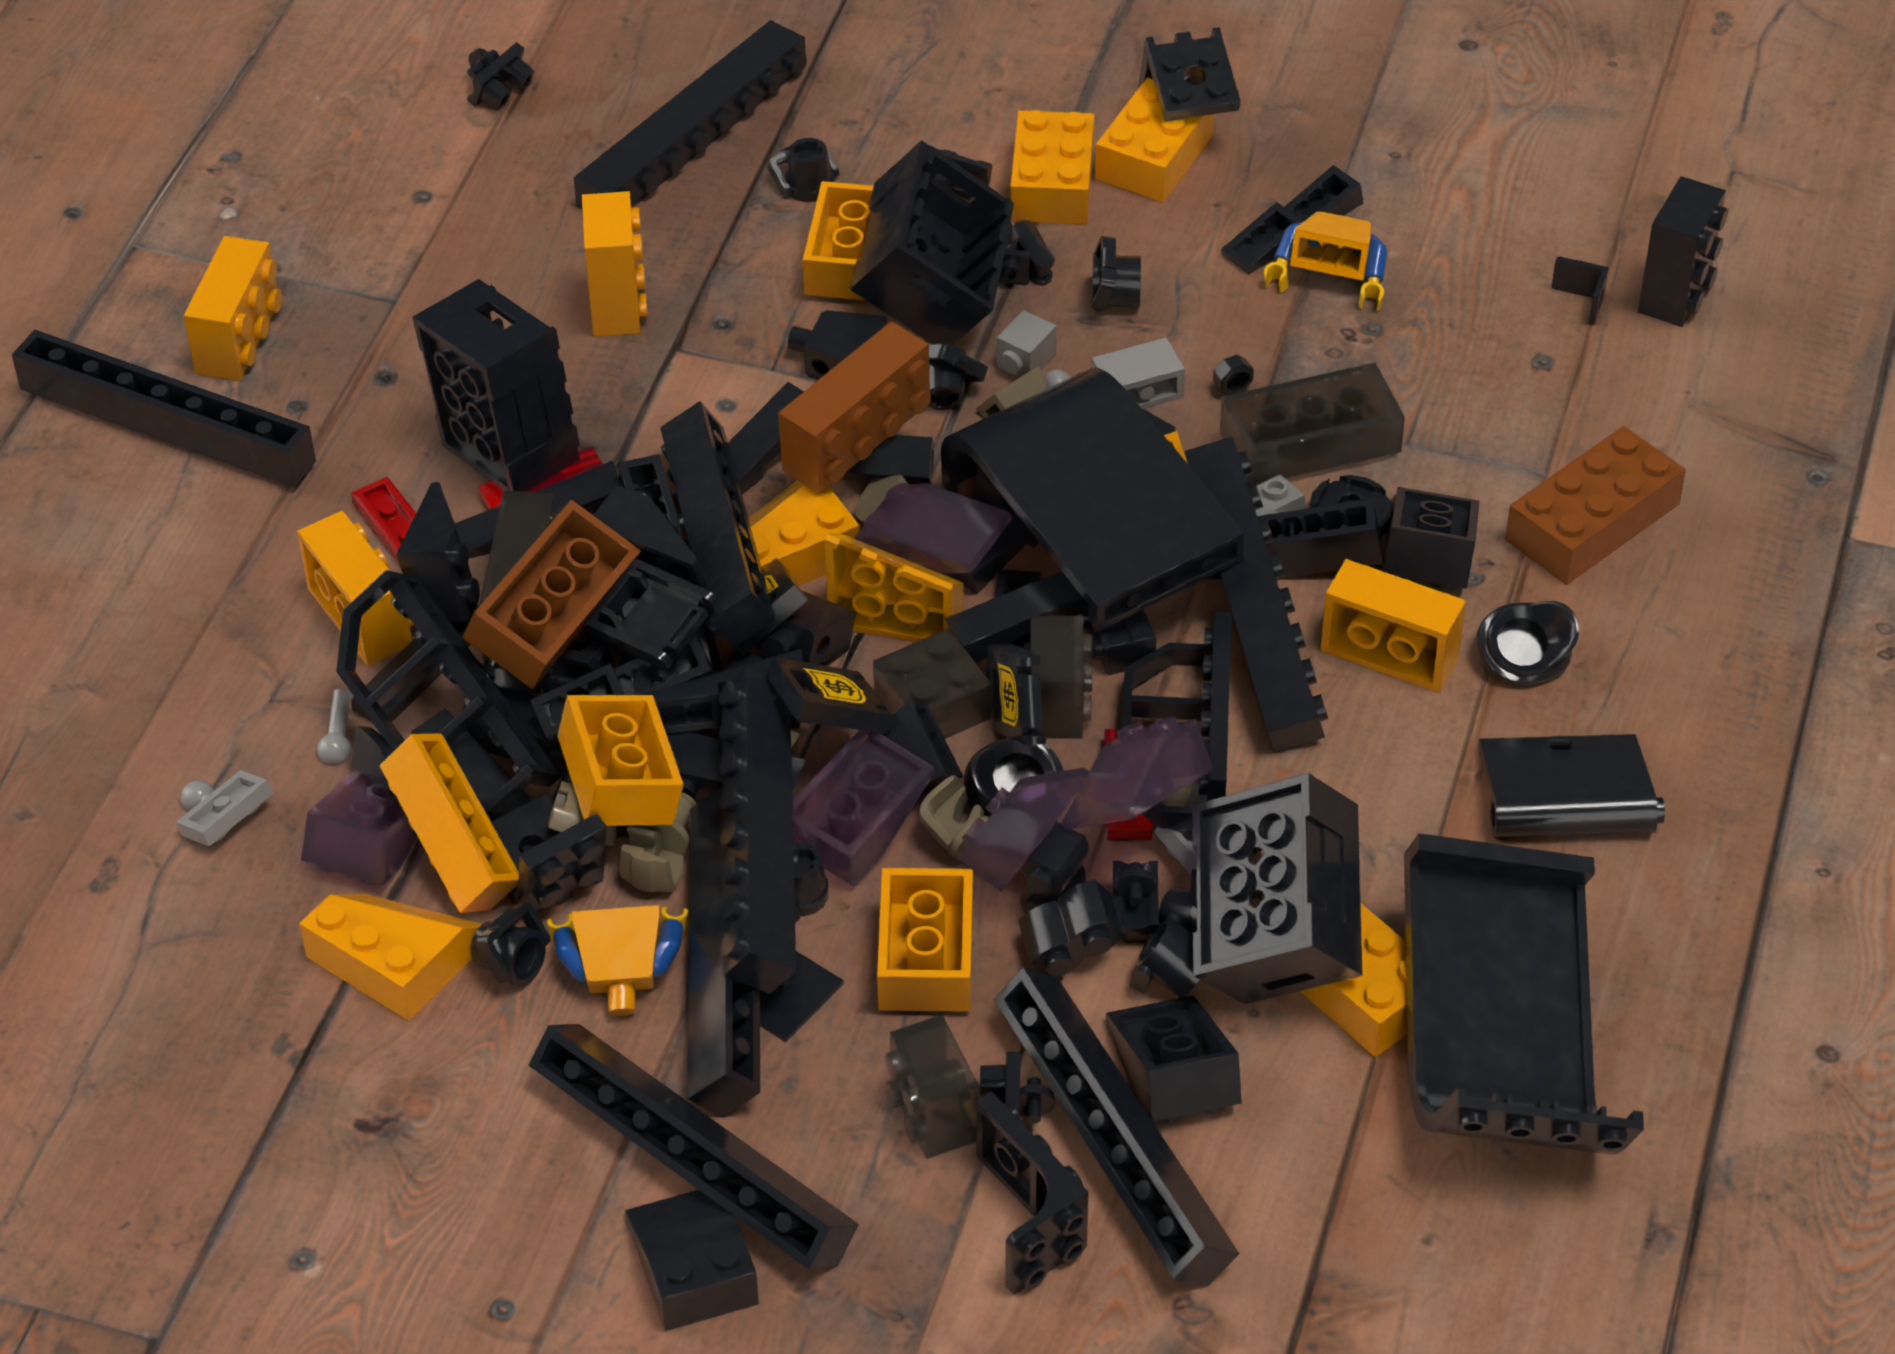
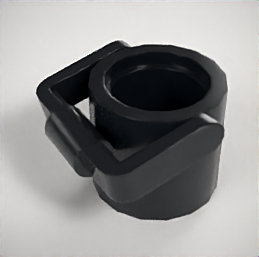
[1092,236,1141,311]
[1129,913,1200,998]

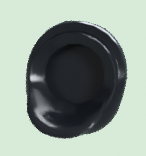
[1476,601,1579,686]
[963,737,1066,826]

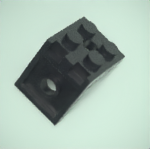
[1138,27,1241,121]
[491,793,607,911]

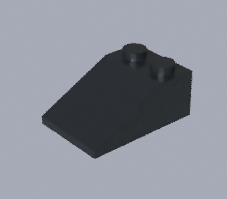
[396,482,480,622]
[1383,487,1480,591]
[1106,995,1242,1122]
[625,1189,759,1332]

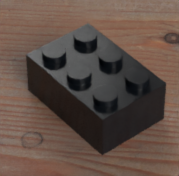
[1638,176,1729,327]

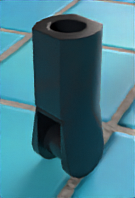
[1012,220,1055,285]

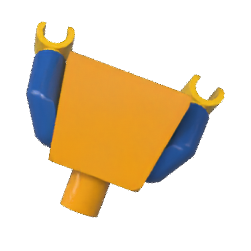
[1264,212,1387,311]
[547,905,688,1016]

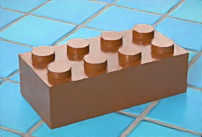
[778,321,931,494]
[1505,426,1686,585]
[462,500,641,689]

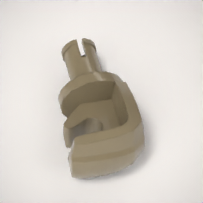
[918,775,1016,882]
[619,792,696,893]

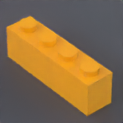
[379,733,519,913]

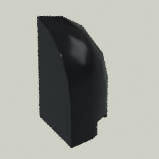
[351,726,394,796]

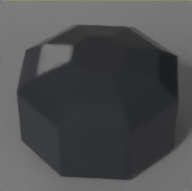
[1213,354,1254,396]

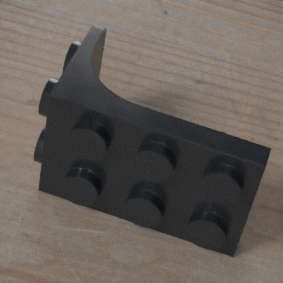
[976,1091,1089,1294]

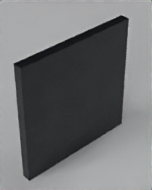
[760,951,844,1042]

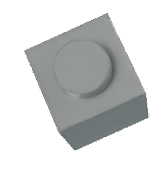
[997,310,1057,377]

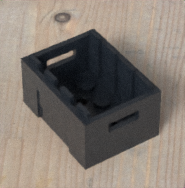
[850,140,1014,344]
[412,279,580,498]
[1192,773,1363,1004]

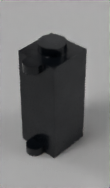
[841,435,935,485]

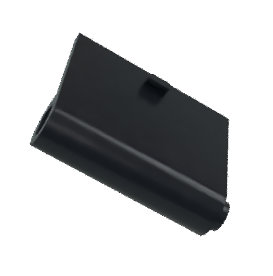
[1479,734,1665,837]

